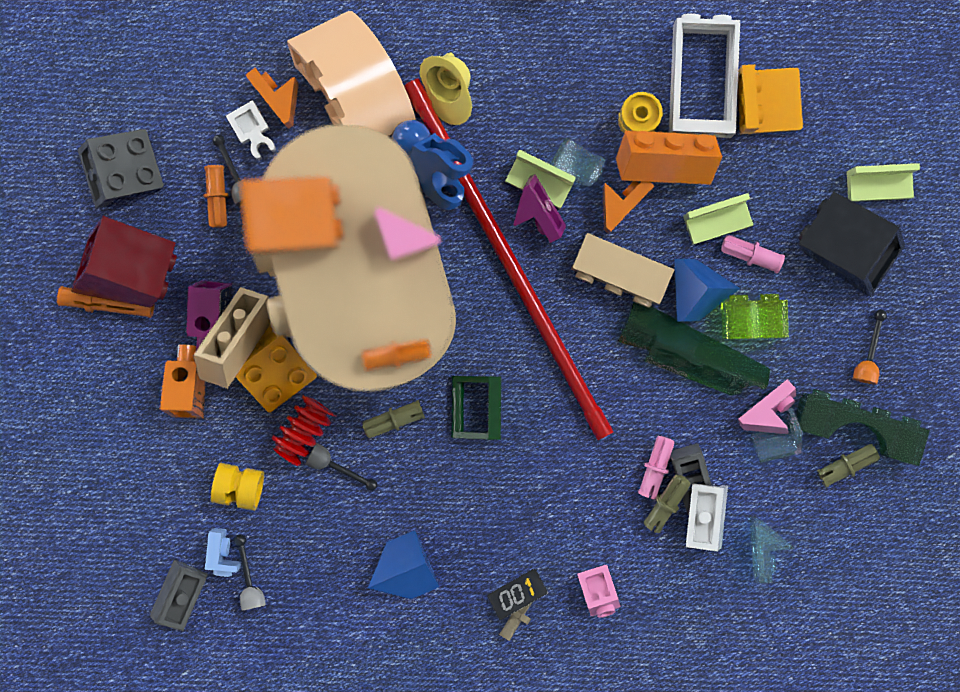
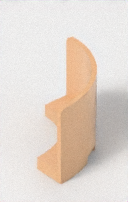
[287,11,416,137]

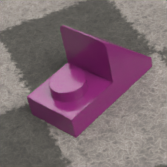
[513,174,566,243]

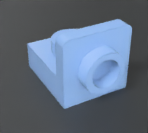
[205,528,241,577]

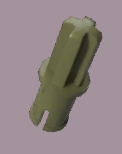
[362,400,425,438]
[816,444,880,488]
[643,475,690,533]

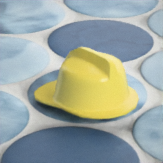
[419,53,472,125]

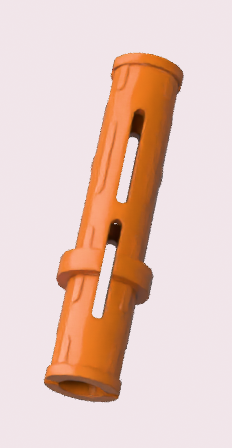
[57,286,155,318]

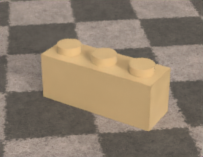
[571,233,675,308]
[194,287,271,389]

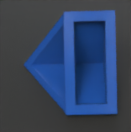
[674,259,741,322]
[368,530,440,599]

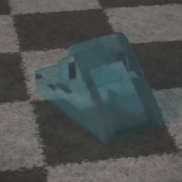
[749,516,794,583]

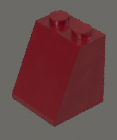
[71,216,177,308]

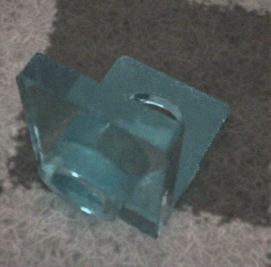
[751,408,802,463]

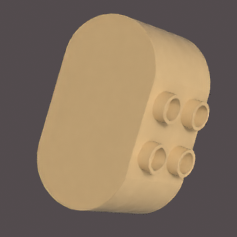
[252,125,456,390]

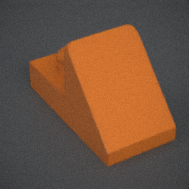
[245,68,299,129]
[603,181,654,234]

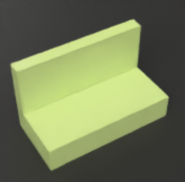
[505,150,576,209]
[847,163,920,202]
[683,193,753,245]

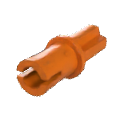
[203,165,229,228]
[362,339,431,371]

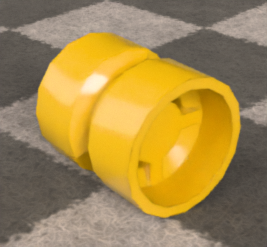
[618,92,663,133]
[211,463,264,511]

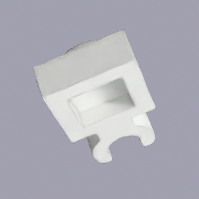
[226,100,276,160]

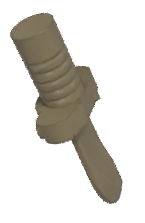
[499,602,533,641]

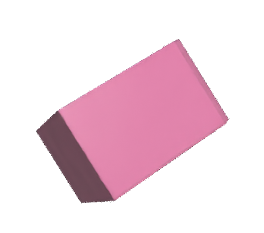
[375,207,441,261]

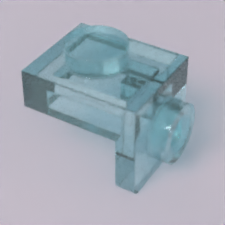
[550,138,606,187]

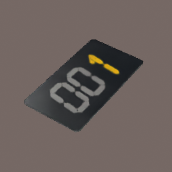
[488,568,548,620]

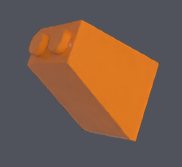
[240,176,344,256]

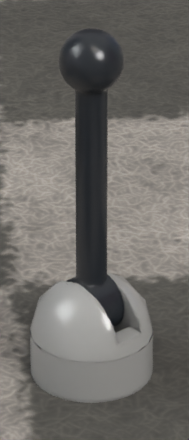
[234,534,266,611]

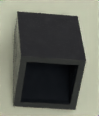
[799,192,905,297]

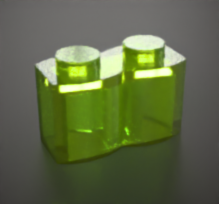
[721,294,789,339]

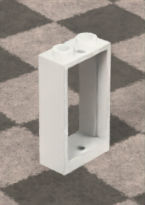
[669,14,740,138]

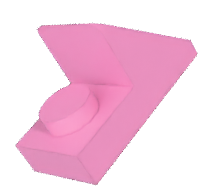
[739,379,796,434]

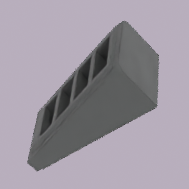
[670,444,712,515]

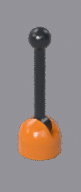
[852,309,887,385]

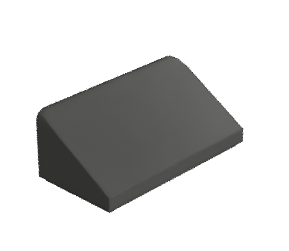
[150,560,208,631]

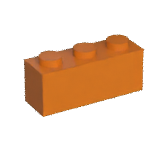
[616,130,722,185]

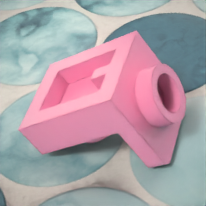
[577,565,620,618]

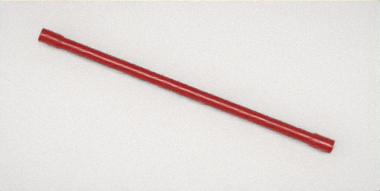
[404,78,614,440]

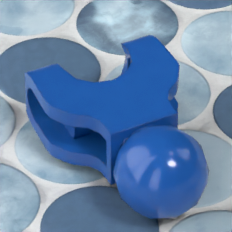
[392,120,473,210]

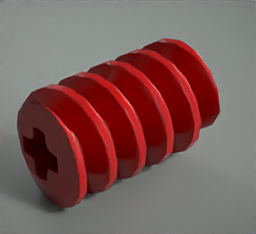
[271,395,336,466]

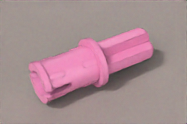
[721,235,785,273]
[638,436,674,499]

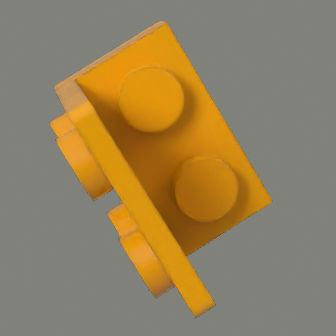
[737,64,803,134]
[236,322,317,413]

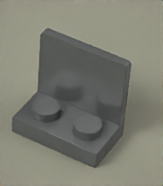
[77,129,164,208]

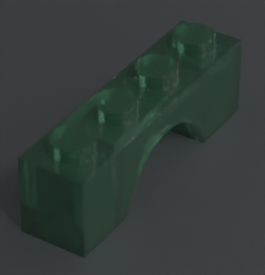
[792,389,930,466]

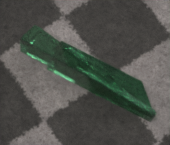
[618,302,770,396]

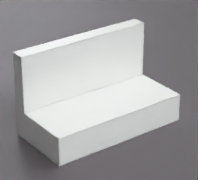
[686,484,728,551]

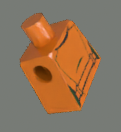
[160,345,205,418]

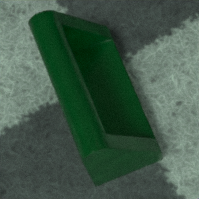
[451,376,501,440]

